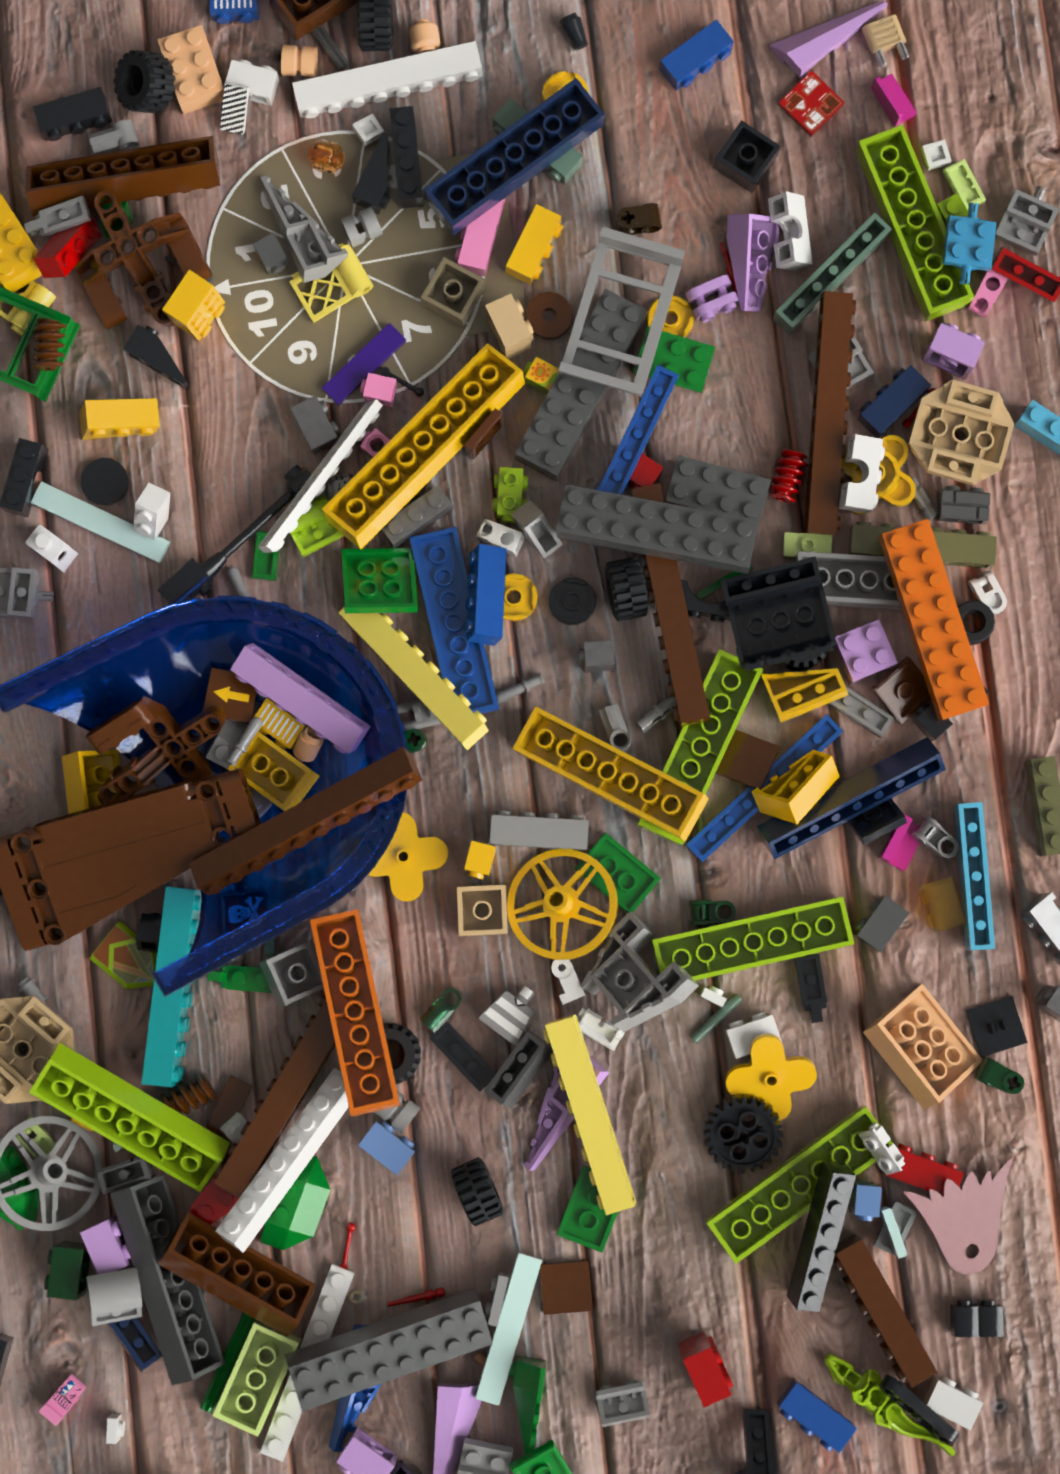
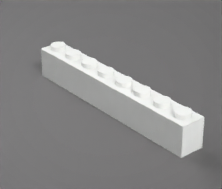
[292,41,483,119]
[216,1068,349,1253]

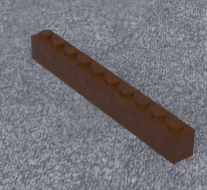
[804,291,856,536]
[632,483,710,727]
[189,747,422,896]
[214,995,336,1198]

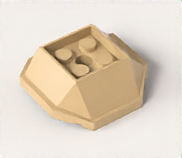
[908,380,1014,485]
[0,996,75,1104]

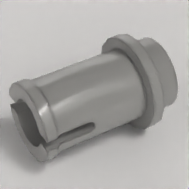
[17,977,48,1002]

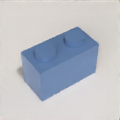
[358,1120,416,1175]
[848,1181,882,1221]

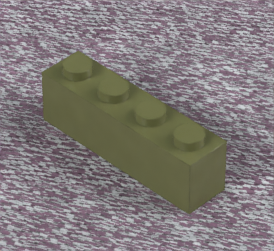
[1025,756,1060,857]

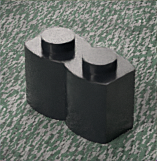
[950,1299,1004,1337]

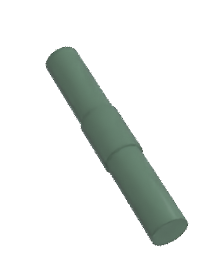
[691,994,743,1044]

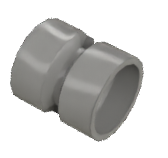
[340,206,383,248]
[374,1090,421,1134]

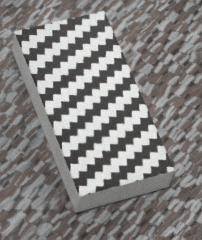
[220,82,250,135]

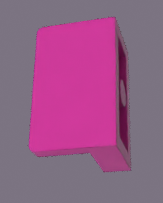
[871,73,916,127]
[879,814,920,871]

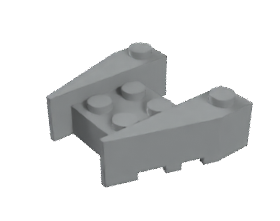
[580,912,699,1032]

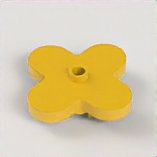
[841,435,916,515]
[359,812,449,902]
[725,1033,817,1121]

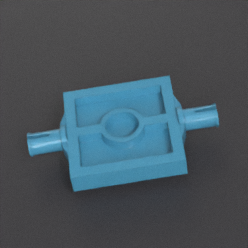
[942,203,997,285]

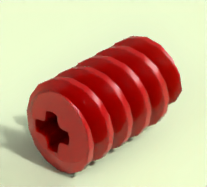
[768,449,808,503]

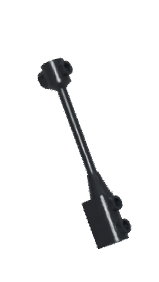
[157,465,312,613]

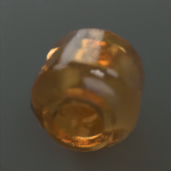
[308,140,345,174]

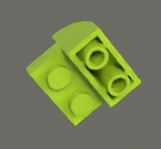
[290,494,344,558]

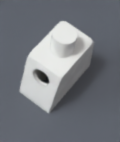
[25,524,78,572]

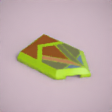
[89,921,157,989]

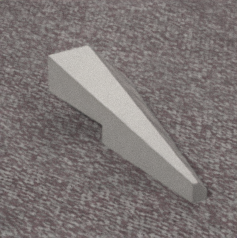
[260,175,348,283]

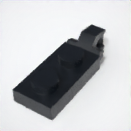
[794,954,827,1023]

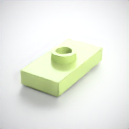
[942,159,986,210]
[783,532,832,558]

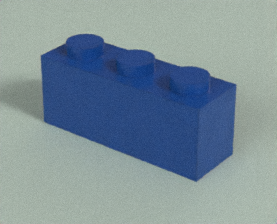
[659,19,734,91]
[777,1379,857,1453]

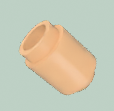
[293,726,323,762]

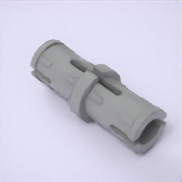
[635,696,677,733]

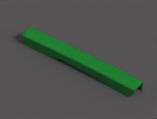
[695,563,754,600]

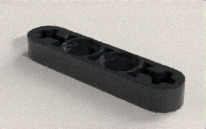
[879,1375,959,1447]

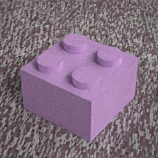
[922,323,985,380]
[833,619,898,685]
[80,1215,132,1274]
[336,1427,398,1474]

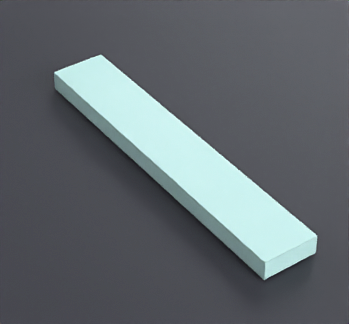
[30,481,170,564]
[475,1252,542,1406]

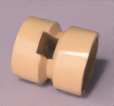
[281,44,318,78]

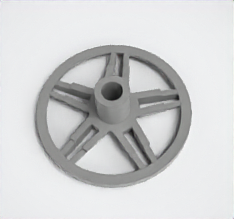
[0,1116,103,1231]

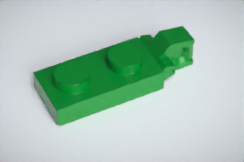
[208,965,272,993]

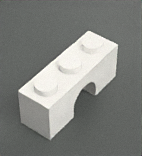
[768,192,813,271]
[838,434,885,513]

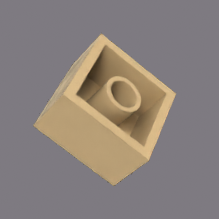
[485,294,534,359]
[457,885,508,936]

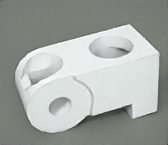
[476,519,525,557]
[551,960,585,1005]

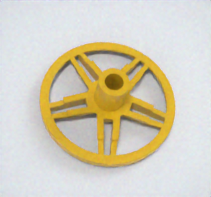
[507,849,618,960]

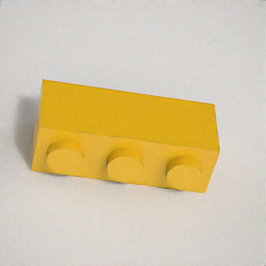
[505,204,564,285]

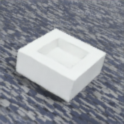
[352,114,385,147]
[921,140,952,171]
[699,985,727,1007]
[219,1112,247,1145]
[106,1413,125,1444]

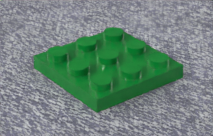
[341,548,418,613]

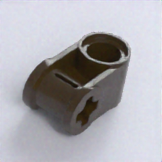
[615,203,662,235]

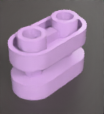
[685,275,739,323]

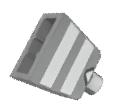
[478,984,535,1046]

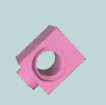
[360,373,397,407]
[360,428,390,459]

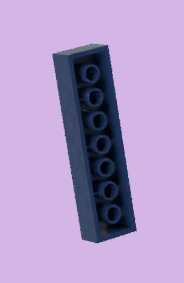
[423,78,605,236]

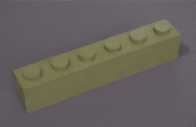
[848,521,997,569]

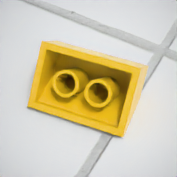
[62,750,120,814]

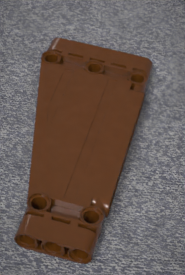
[0,768,261,951]

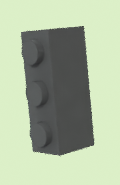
[484,1031,553,1109]

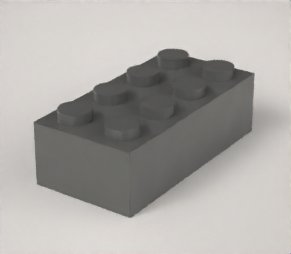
[665,455,771,526]

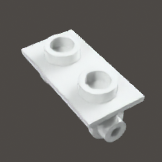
[577,1008,625,1051]
[858,1122,905,1175]

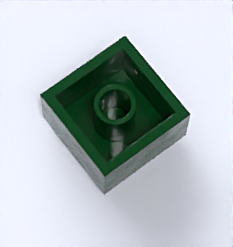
[44,1241,91,1300]

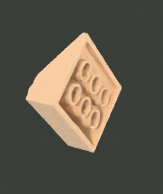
[863,984,982,1110]

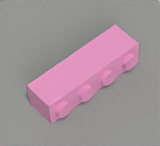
[454,198,506,277]

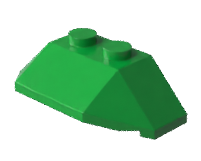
[0,1145,39,1231]
[260,1156,331,1250]

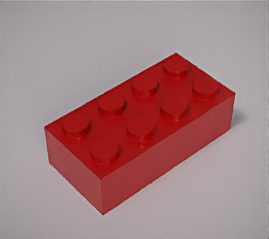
[677,1331,733,1408]

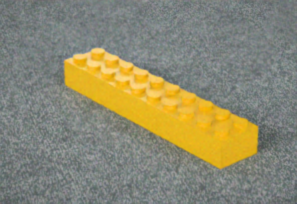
[322,343,525,550]

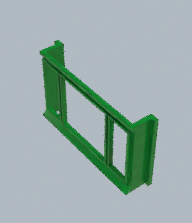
[0,287,81,402]

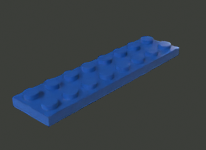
[409,527,499,714]

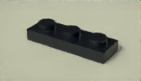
[430,1022,496,1092]
[743,1409,774,1474]

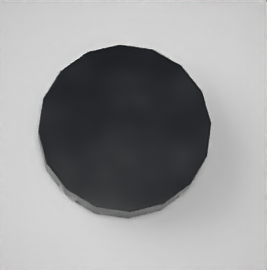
[81,458,129,506]
[549,577,596,625]

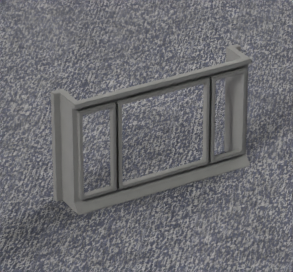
[558,227,685,398]

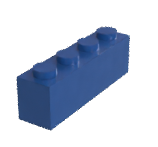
[464,543,506,646]

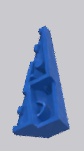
[329,1325,382,1452]

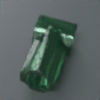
[420,987,464,1033]

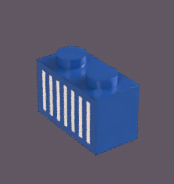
[210,0,260,24]

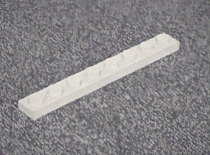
[258,399,383,553]
[260,1263,355,1462]

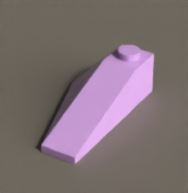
[727,214,780,312]

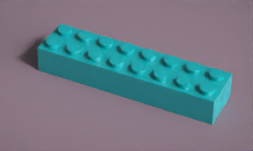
[141,887,205,1087]

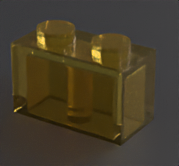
[918,877,966,932]

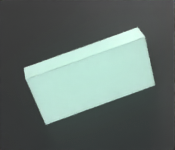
[880,1206,907,1259]

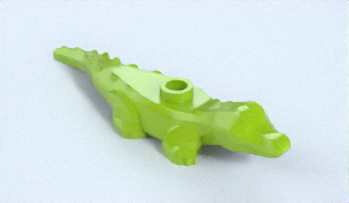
[824,1354,955,1457]

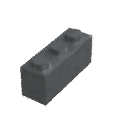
[381,485,453,548]

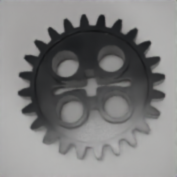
[703,1094,784,1174]

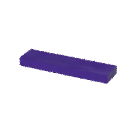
[322,323,406,406]

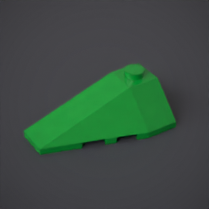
[509,1356,546,1454]

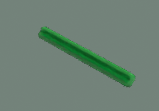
[200,1312,255,1413]

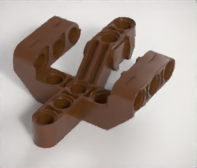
[75,191,213,330]
[85,696,227,803]

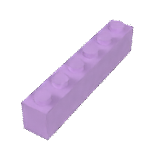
[230,643,371,754]

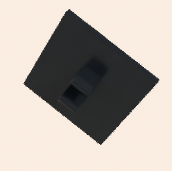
[966,996,1028,1057]

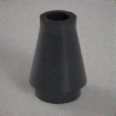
[559,13,588,51]

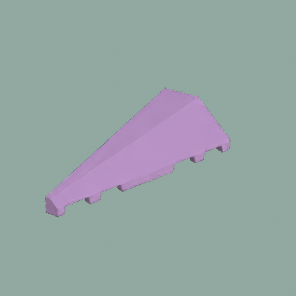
[769,0,887,78]
[524,1057,609,1171]
[433,1382,482,1474]

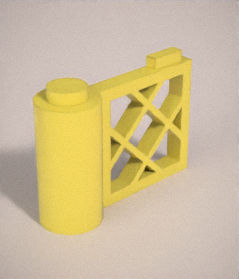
[289,243,374,323]
[0,281,56,336]

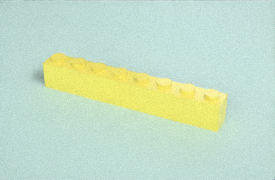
[338,608,489,750]
[543,1014,636,1215]

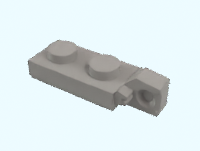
[24,196,91,237]

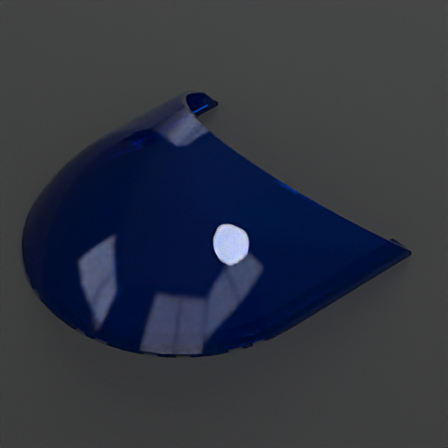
[0,595,408,997]

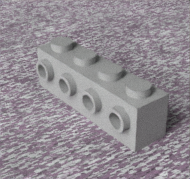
[490,811,589,851]

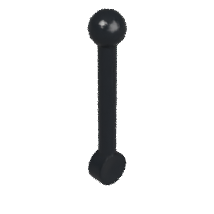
[380,367,424,397]

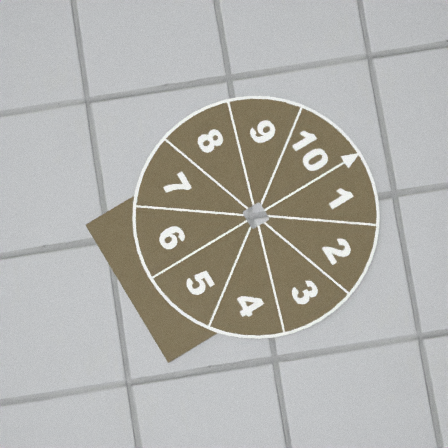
[206,131,527,403]

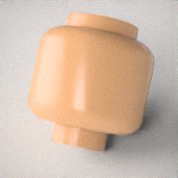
[409,19,440,54]

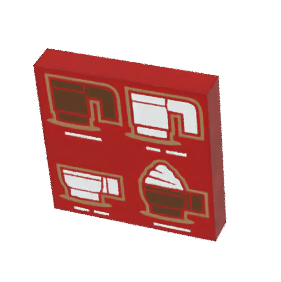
[778,70,845,137]

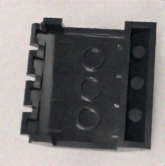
[720,556,837,671]

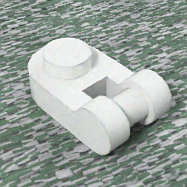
[968,570,1007,615]

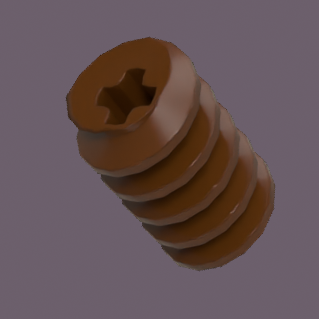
[32,319,66,371]
[160,1074,217,1114]

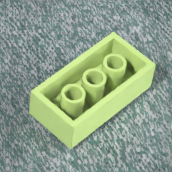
[212,1320,302,1437]

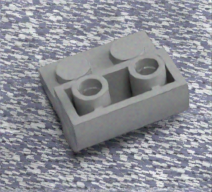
[86,1267,142,1326]
[457,1437,513,1474]

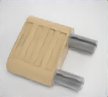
[861,15,909,68]

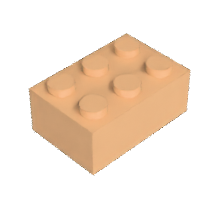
[157,25,224,114]

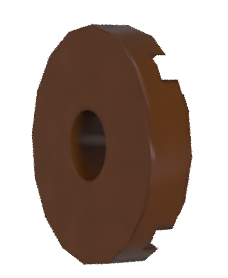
[525,292,573,340]

